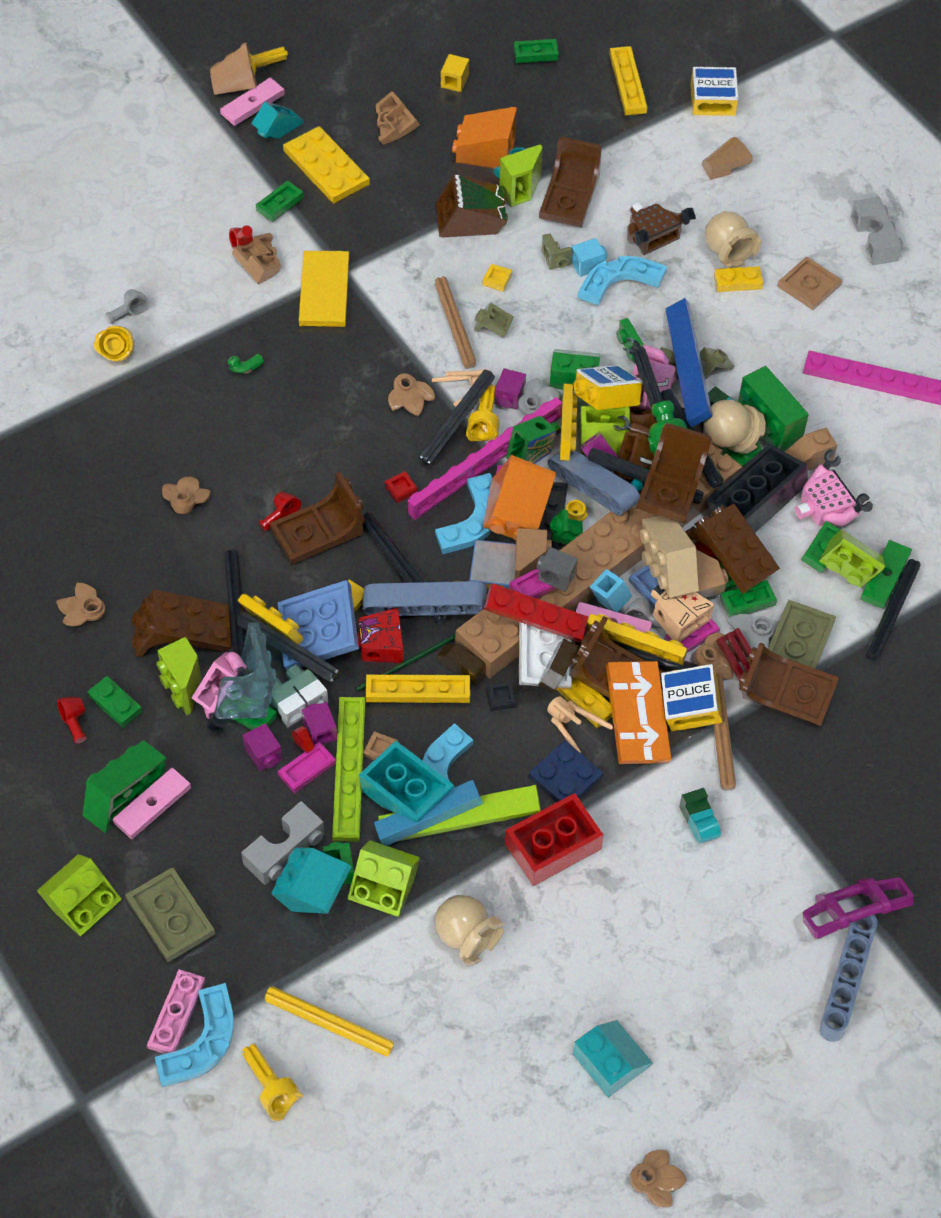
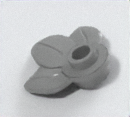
[518,378,561,416]
[727,614,774,649]

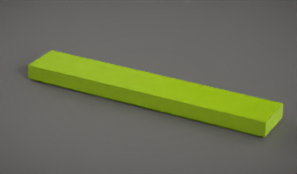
[332,697,366,842]
[378,785,541,841]

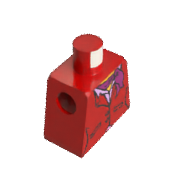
[357,609,404,663]

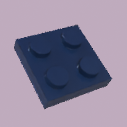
[528,740,603,802]

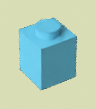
[571,238,607,277]
[590,569,632,612]

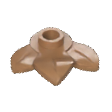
[388,374,435,416]
[162,476,211,514]
[56,583,105,627]
[694,633,739,679]
[630,1150,687,1207]

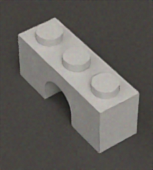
[851,196,903,266]
[241,801,324,885]

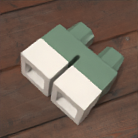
[266,665,328,728]

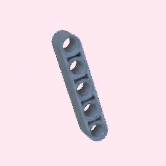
[547,450,640,515]
[363,581,487,616]
[819,915,877,1042]

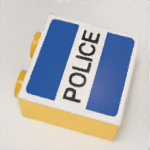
[691,67,738,116]
[574,365,642,410]
[661,664,723,731]

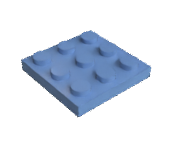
[277,580,359,670]

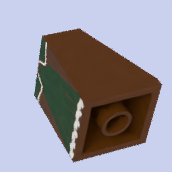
[435,174,508,238]

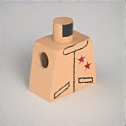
[651,585,714,642]

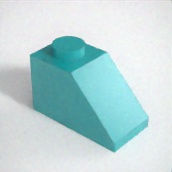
[252,101,304,139]

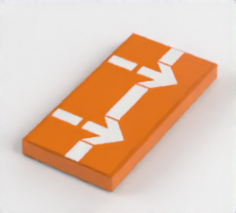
[606,661,671,764]

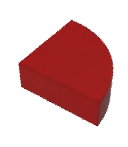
[292,726,315,753]

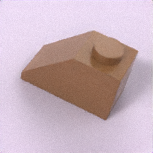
[785,427,838,471]
[514,528,551,580]
[696,550,728,598]

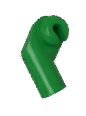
[228,354,264,374]

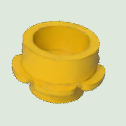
[564,500,587,521]

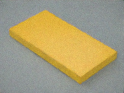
[299,251,349,327]

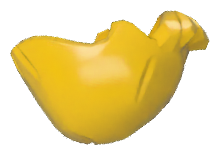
[94,325,135,362]

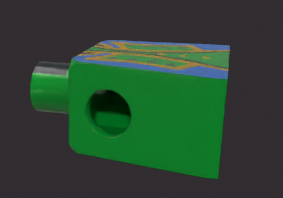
[506,416,561,464]

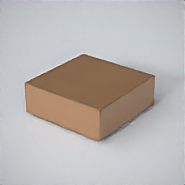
[363,731,398,761]

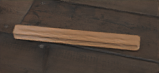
[435,276,476,369]
[713,673,736,790]

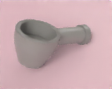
[106,289,149,323]
[625,598,664,630]

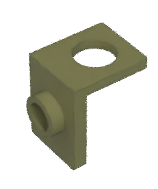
[700,347,735,379]

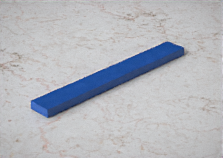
[665,298,713,427]

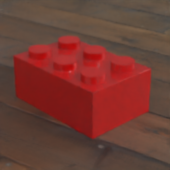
[505,793,604,886]

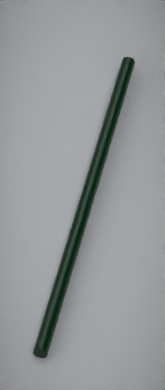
[355,633,456,692]

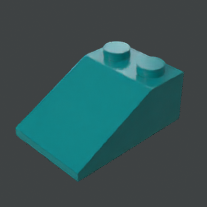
[359,741,454,823]

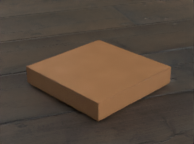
[777,256,842,310]

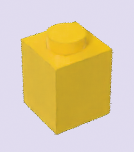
[441,54,469,92]

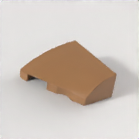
[210,43,257,94]
[376,91,420,145]
[702,137,753,180]
[232,233,281,284]

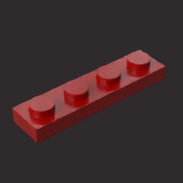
[483,583,589,643]

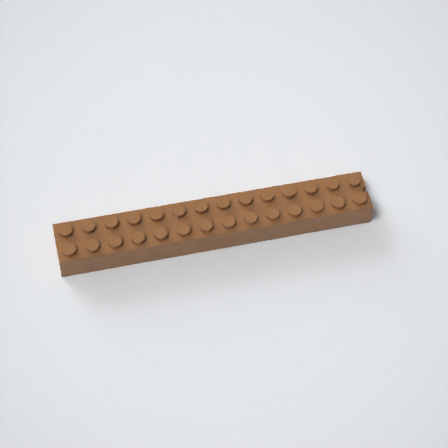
[455,441,742,679]

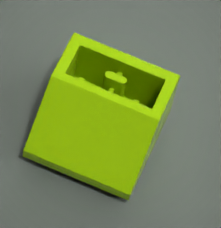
[499,144,542,207]
[580,406,630,458]
[819,529,885,588]
[156,637,202,715]
[348,840,420,917]
[37,854,122,936]

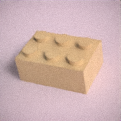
[640,516,699,598]

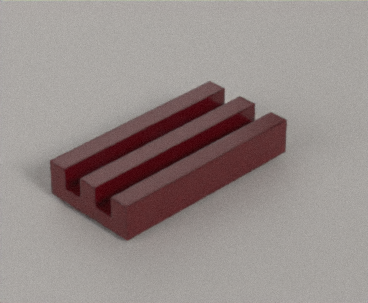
[716,628,752,682]

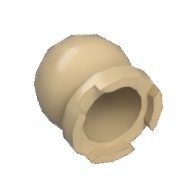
[705,211,762,268]
[703,400,766,454]
[434,895,505,966]

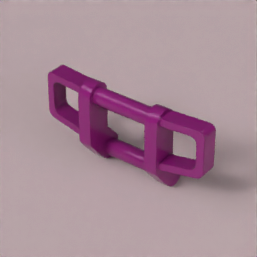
[803,877,914,939]

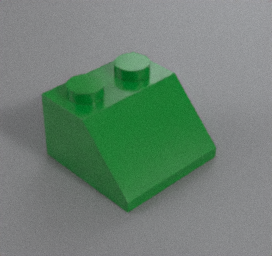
[549,349,601,391]

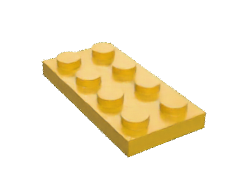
[283,126,370,204]

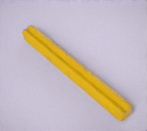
[265,986,394,1056]

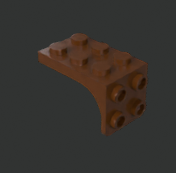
[539,137,602,228]
[636,423,712,523]
[270,472,365,565]
[685,504,780,593]
[132,589,231,657]
[569,616,664,698]
[739,642,839,727]

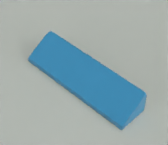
[374,780,483,846]

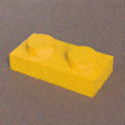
[714,266,763,292]

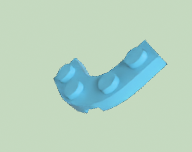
[578,256,667,305]
[435,473,492,554]
[422,723,473,781]
[155,983,234,1087]

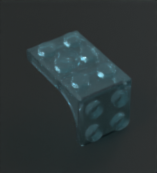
[215,623,276,719]

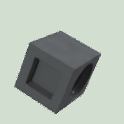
[536,547,578,592]

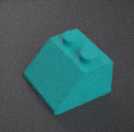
[271,848,351,914]
[573,1020,653,1098]

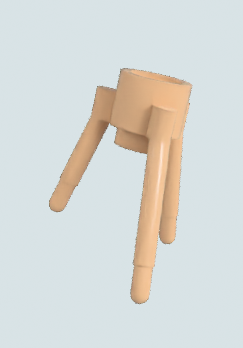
[432,369,492,406]
[547,696,613,753]

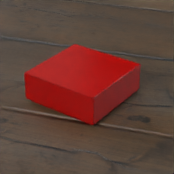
[385,471,418,503]

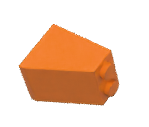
[452,107,517,168]
[483,455,556,540]

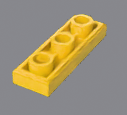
[237,594,303,644]

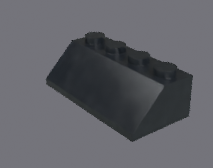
[706,443,808,532]

